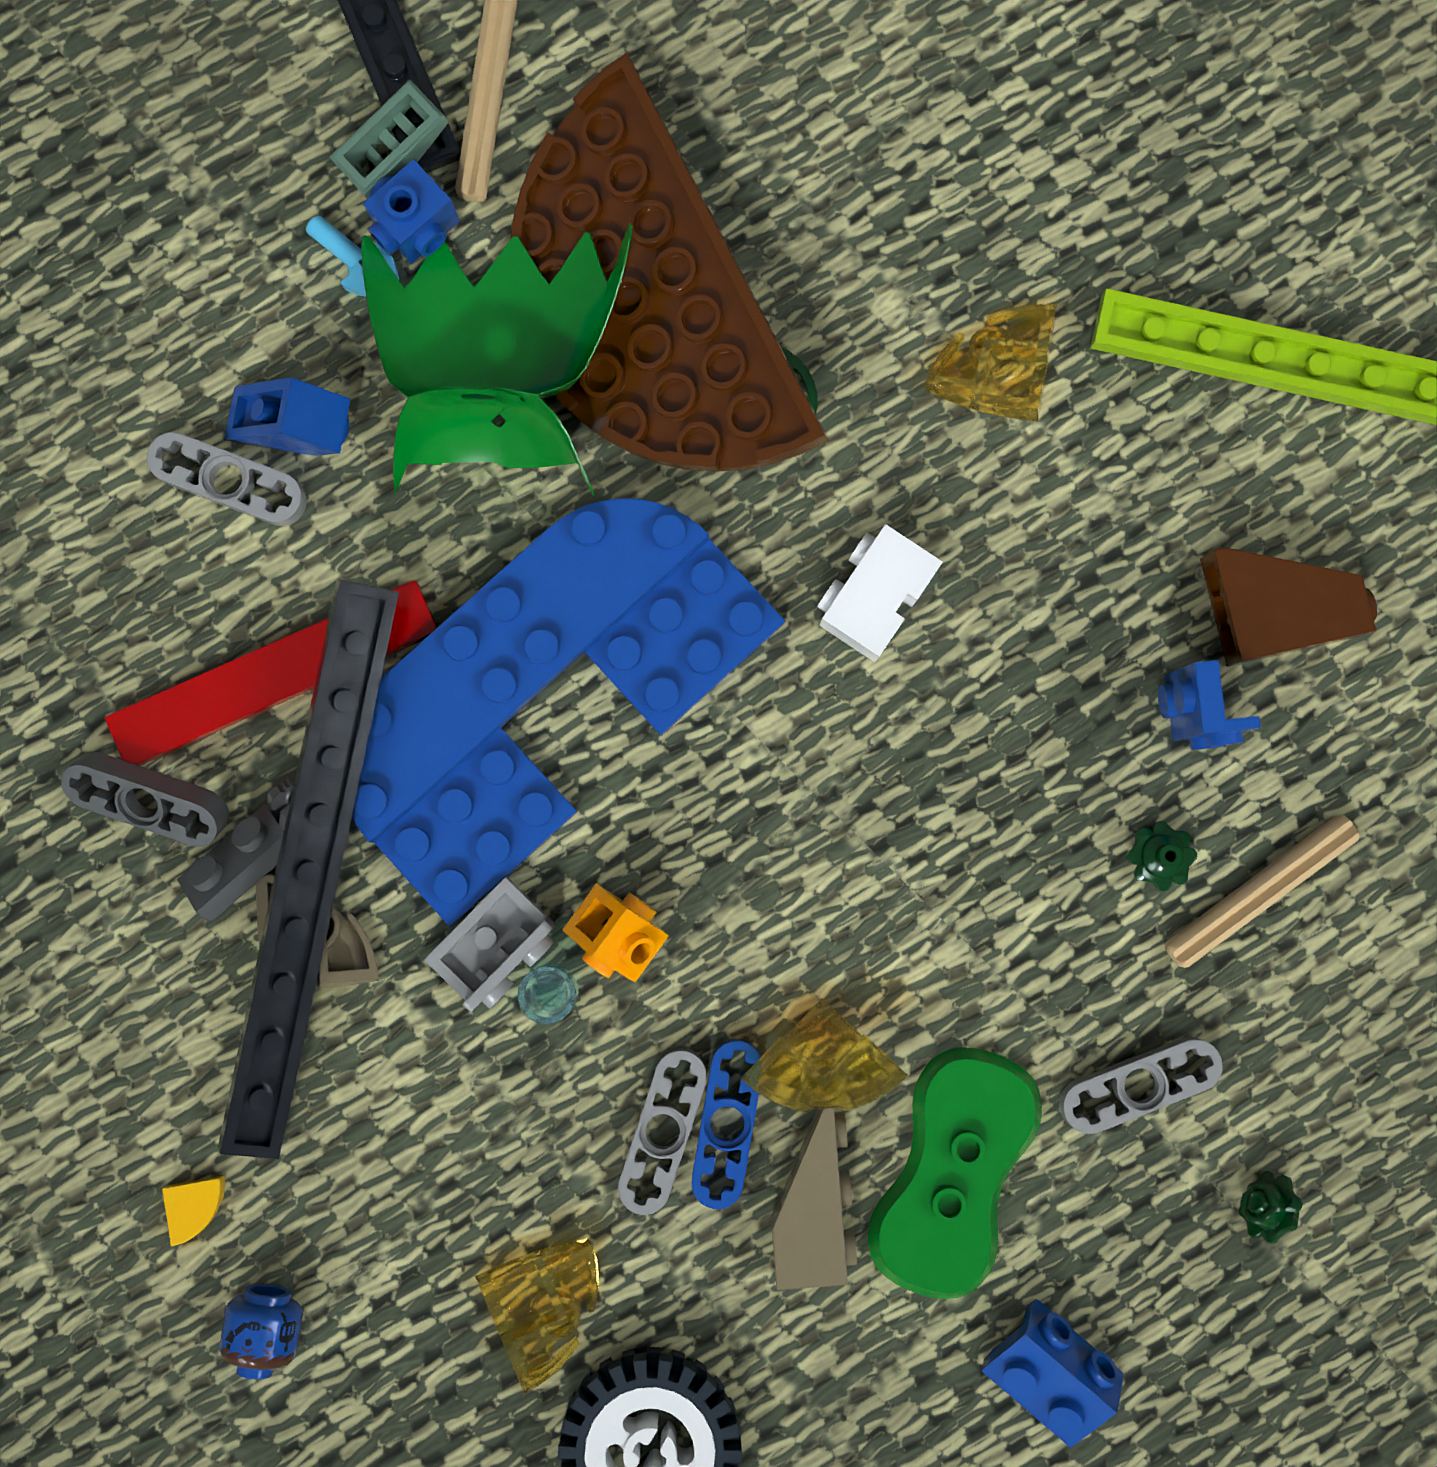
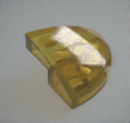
[925,304,1056,422]
[741,998,907,1112]
[475,1239,599,1394]

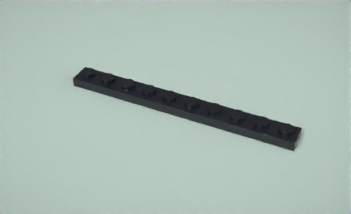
[218,579,399,1159]

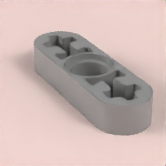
[147,432,307,526]
[1059,1037,1223,1134]
[618,1048,707,1215]

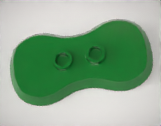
[868,1047,1042,1299]

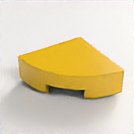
[162,1175,225,1247]

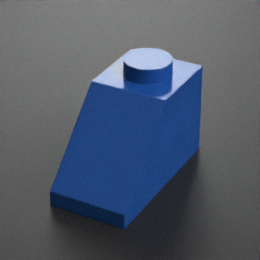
[224,377,350,456]

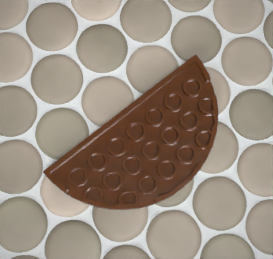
[510,53,830,472]

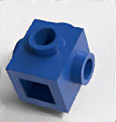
[363,159,460,264]

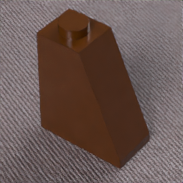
[1200,547,1377,667]

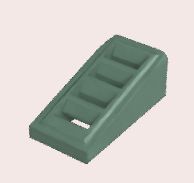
[329,80,449,199]

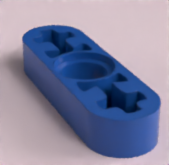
[691,1039,763,1209]

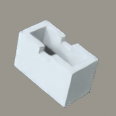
[817,524,942,662]

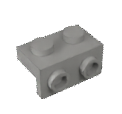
[424,876,555,1012]

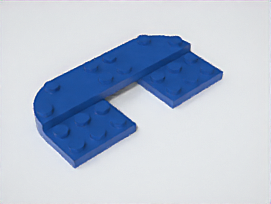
[352,498,785,927]

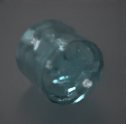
[518,964,579,1024]

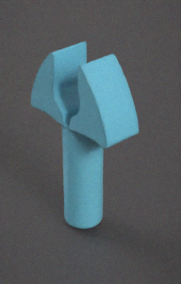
[306,215,399,297]

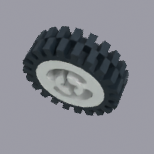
[558,1347,742,1467]

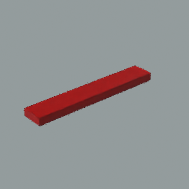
[104,580,438,766]

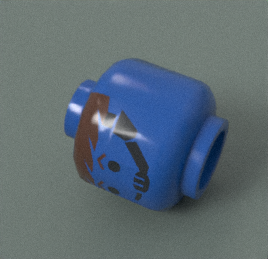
[219,1284,303,1379]

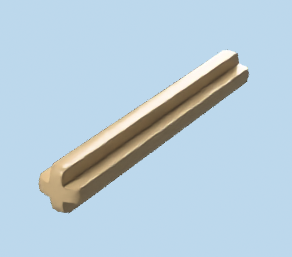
[455,0,517,202]
[1164,815,1360,968]

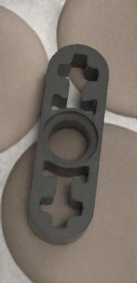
[61,751,229,847]

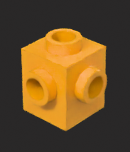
[562,883,669,982]

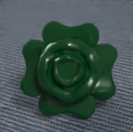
[1126,821,1198,891]
[1239,1171,1303,1244]

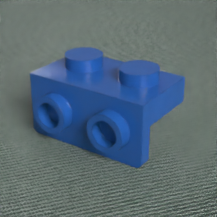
[1158,660,1261,750]
[981,1299,1124,1448]

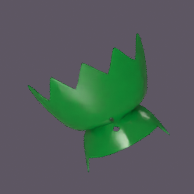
[361,224,632,496]

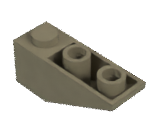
[771,1098,857,1290]

